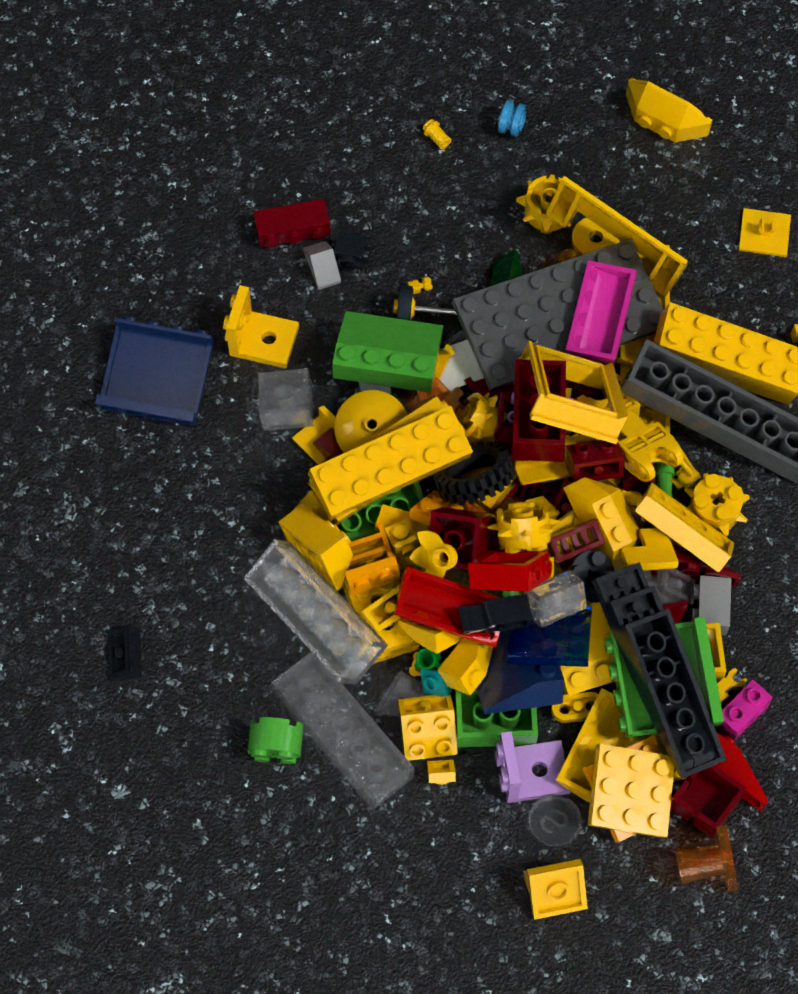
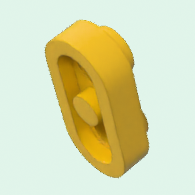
[551,692,598,723]

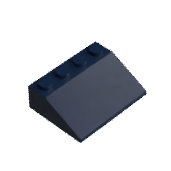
[476,612,564,714]

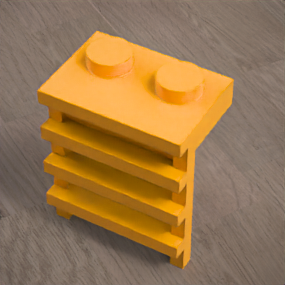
[345,522,401,596]

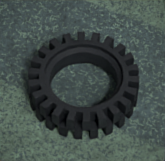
[432,441,515,505]

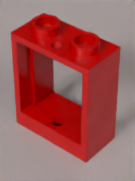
[468,549,552,592]

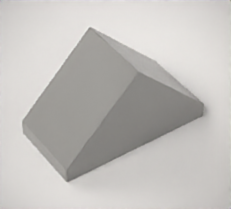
[303,241,341,290]

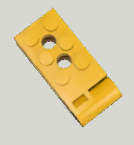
[342,541,419,665]

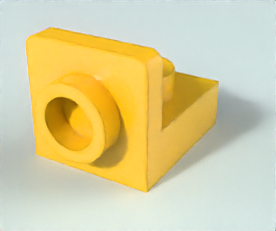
[384,518,421,558]

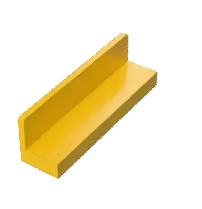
[513,435,600,485]

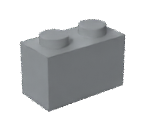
[691,575,731,635]

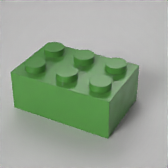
[455,689,538,747]

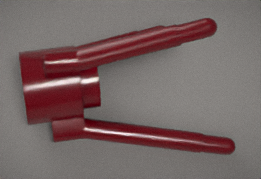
[494,391,513,452]

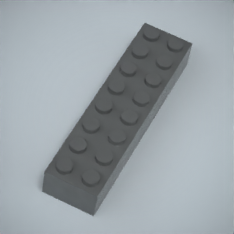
[620,339,798,484]

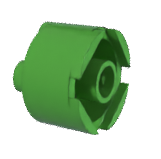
[247,717,304,764]

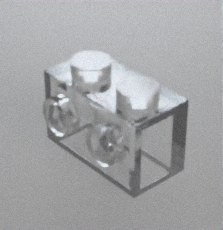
[525,570,587,627]

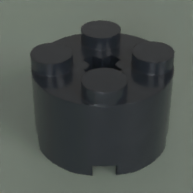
[554,550,614,603]

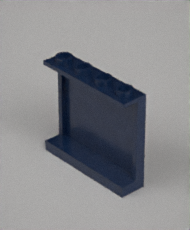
[95,316,214,427]

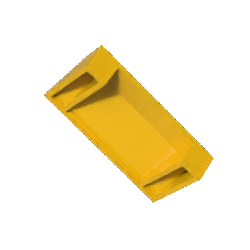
[545,176,688,297]

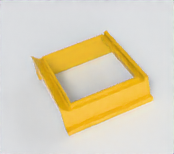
[518,340,628,444]

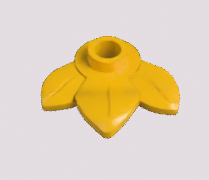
[409,530,458,578]

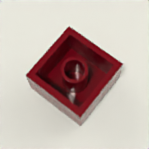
[429,507,492,570]

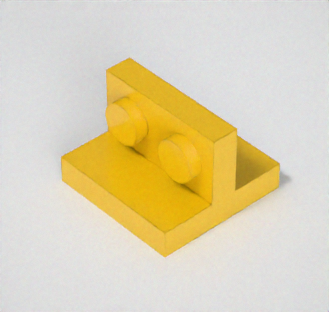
[523,859,588,920]

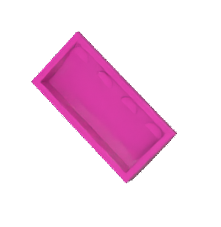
[566,260,637,367]

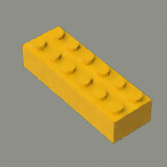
[654,302,798,405]
[308,405,473,521]

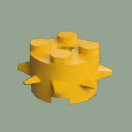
[516,174,572,234]
[455,393,507,446]
[684,473,750,537]
[487,502,560,554]

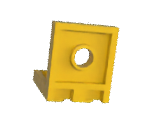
[223,285,299,369]

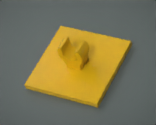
[739,208,791,257]

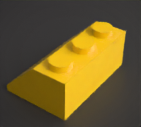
[278,504,353,591]

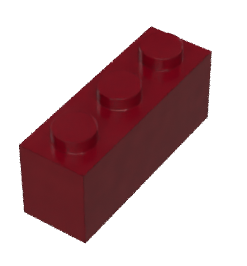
[253,199,330,248]

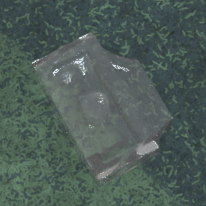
[656,568,695,605]

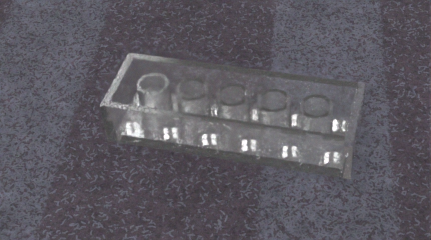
[244,539,388,685]
[272,651,414,810]

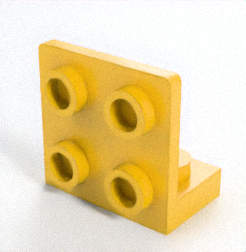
[398,693,458,761]

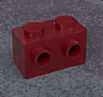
[566,440,625,482]

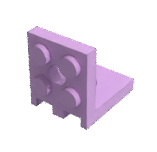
[495,731,571,803]

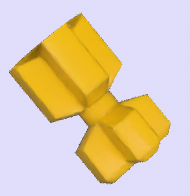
[407,277,433,294]

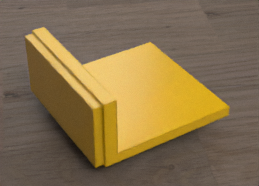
[292,405,336,465]

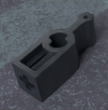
[457,594,533,635]

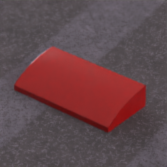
[394,566,501,648]

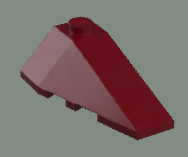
[638,540,741,587]

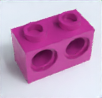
[715,680,773,741]

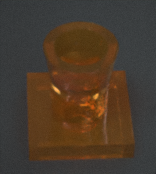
[675,825,739,892]

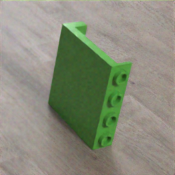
[604,617,724,739]

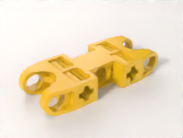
[575,385,683,482]

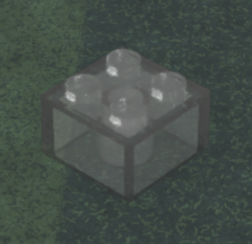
[258,368,314,431]

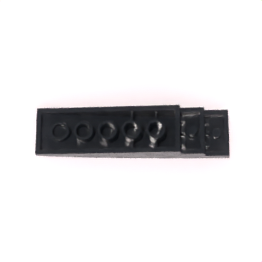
[591,562,727,779]

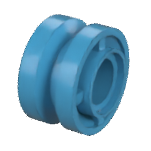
[498,100,527,137]

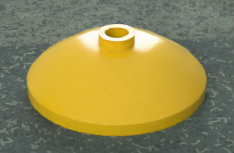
[334,390,408,453]

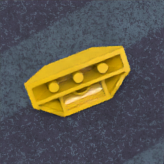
[626,78,712,143]
[563,477,640,571]

